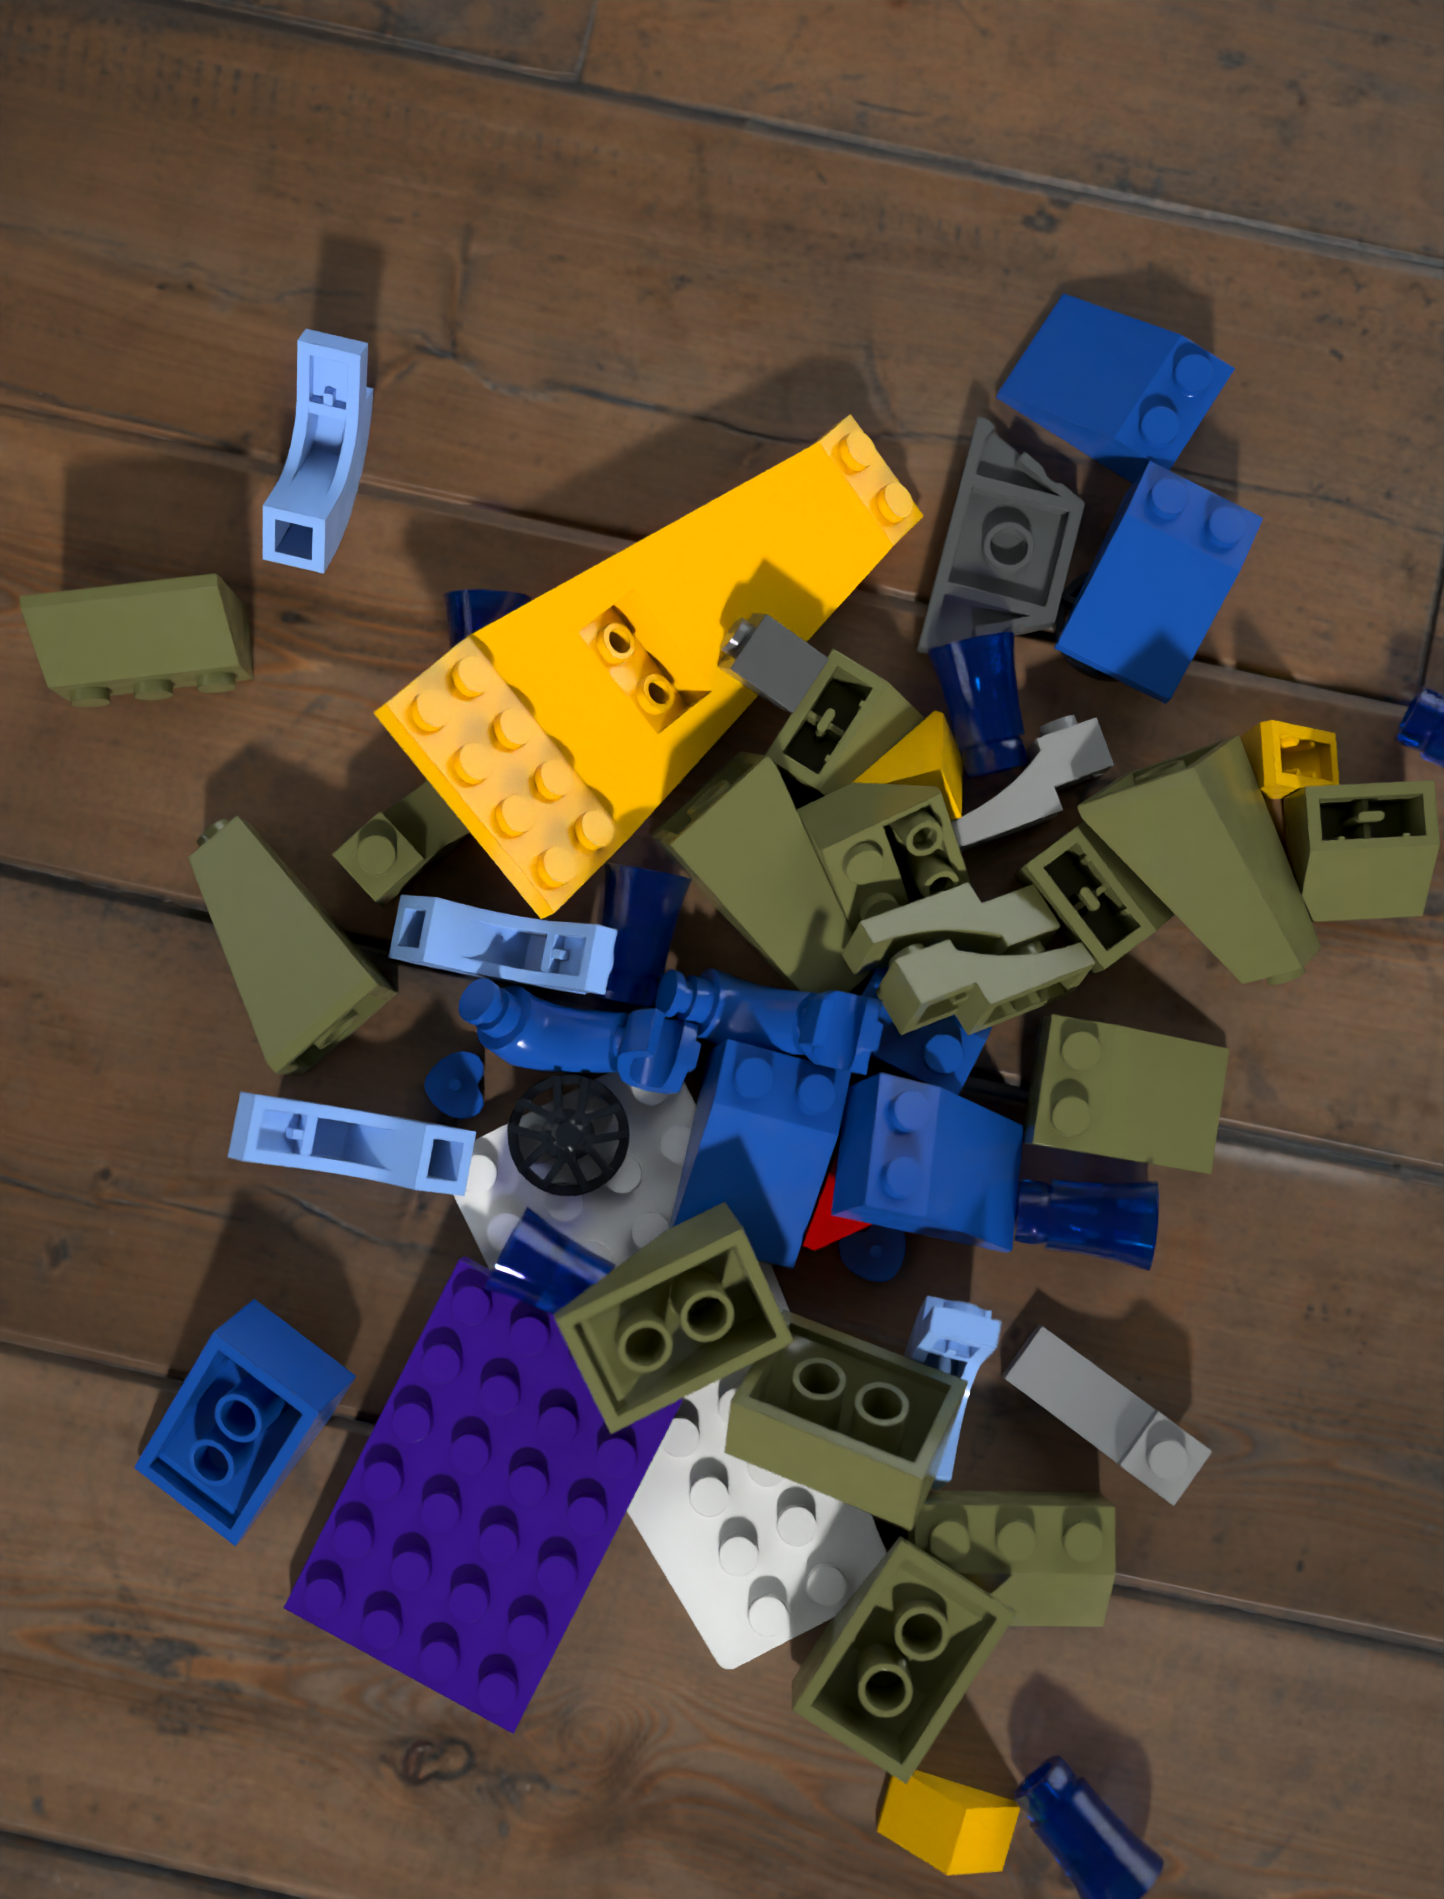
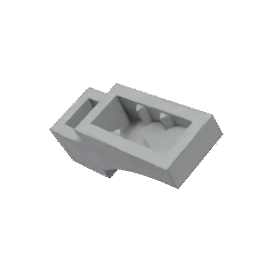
[951,715,1114,852]
[1001,1324,1212,1506]

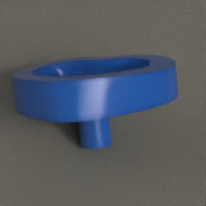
[424,1051,485,1119]
[838,1224,906,1282]

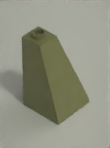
[1077,735,1322,985]
[649,751,870,995]
[188,815,398,1076]

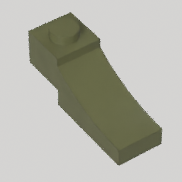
[332,780,471,907]
[842,882,1061,976]
[875,939,1095,1036]

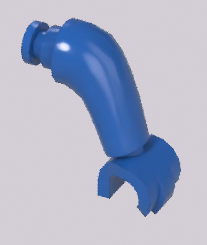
[655,968,884,1075]
[458,978,701,1094]

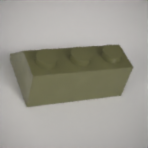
[19,573,254,707]
[724,1309,968,1531]
[908,1491,1116,1627]

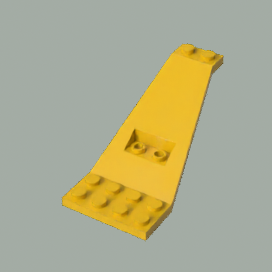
[374,414,924,919]

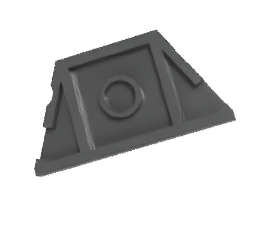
[916,417,1085,654]

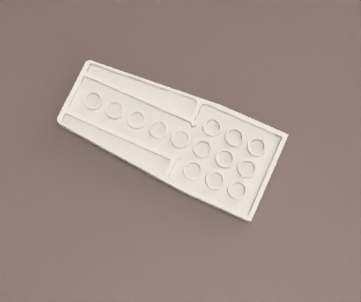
[453,1071,886,1669]

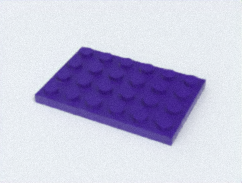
[283,1256,684,1734]

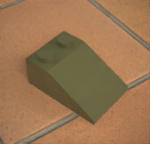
[1022,1014,1229,1174]
[554,1202,794,1433]
[792,1536,1016,1784]

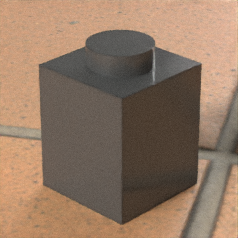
[717,613,829,713]

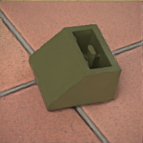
[766,648,925,801]
[1283,780,1440,923]
[797,783,972,934]
[1014,821,1175,975]

